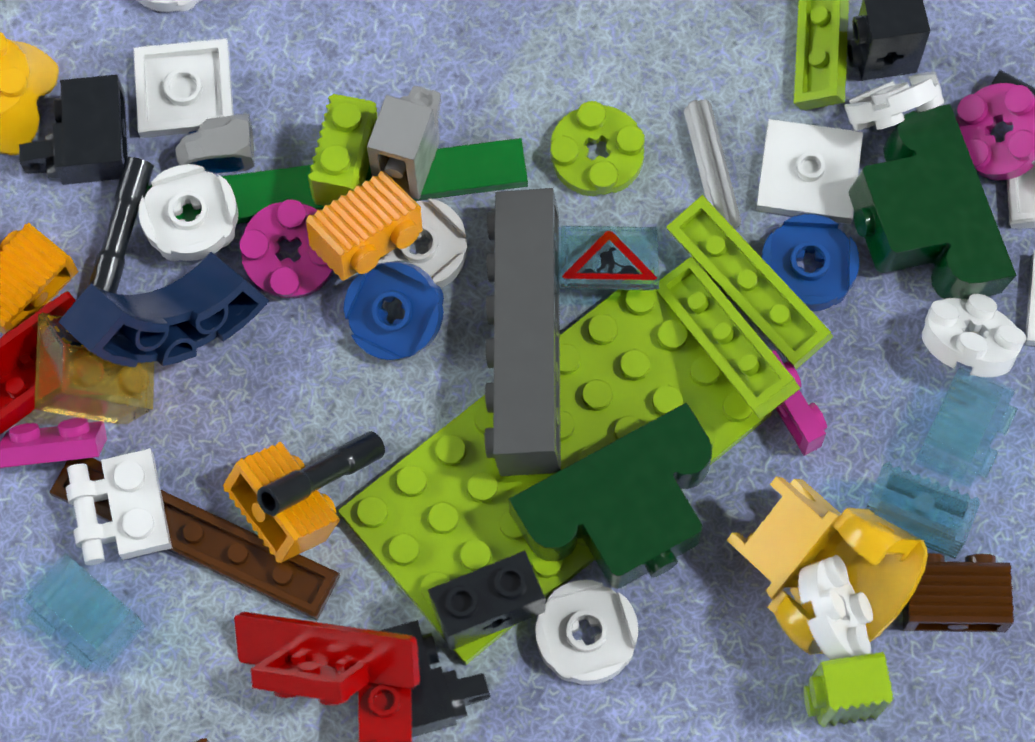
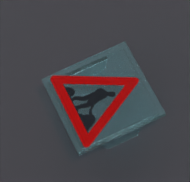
[560,226,659,290]

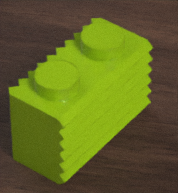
[308,94,378,206]
[803,652,894,728]

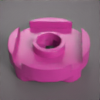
[956,83,1035,180]
[240,199,334,298]

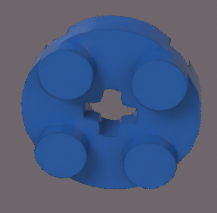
[761,214,860,311]
[343,261,444,360]

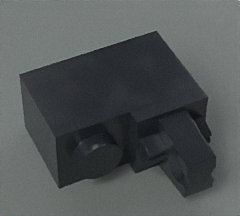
[19,74,128,185]
[380,620,490,737]

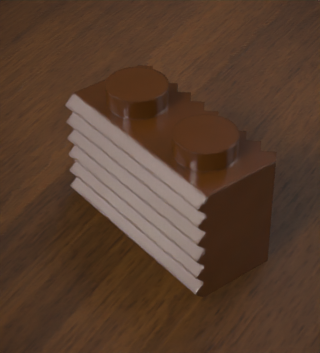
[903,553,1014,632]

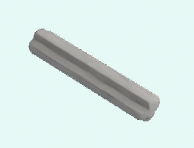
[684,99,741,230]

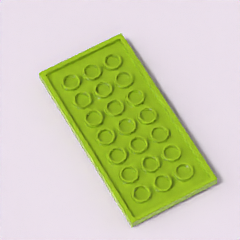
[338,272,773,665]

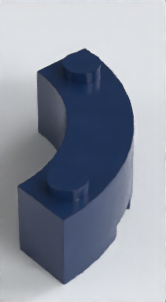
[58,252,269,367]

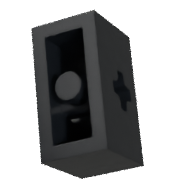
[847,0,930,81]
[428,551,545,651]

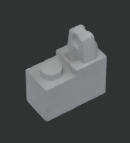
[367,86,441,200]

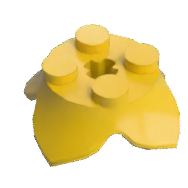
[0,32,59,155]

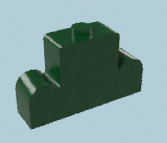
[848,104,1016,299]
[509,402,712,589]

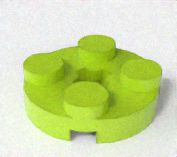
[550,101,645,196]

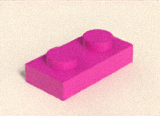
[772,350,827,456]
[0,417,107,468]

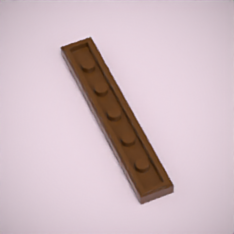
[50,458,340,620]

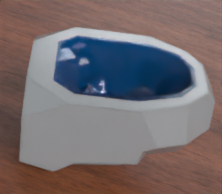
[176,114,255,174]

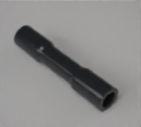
[88,157,154,294]
[257,431,385,516]

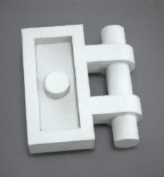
[66,449,172,565]

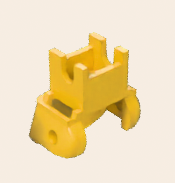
[727,477,928,655]

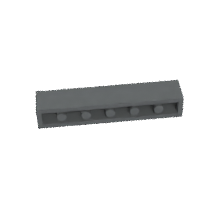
[485,188,561,476]

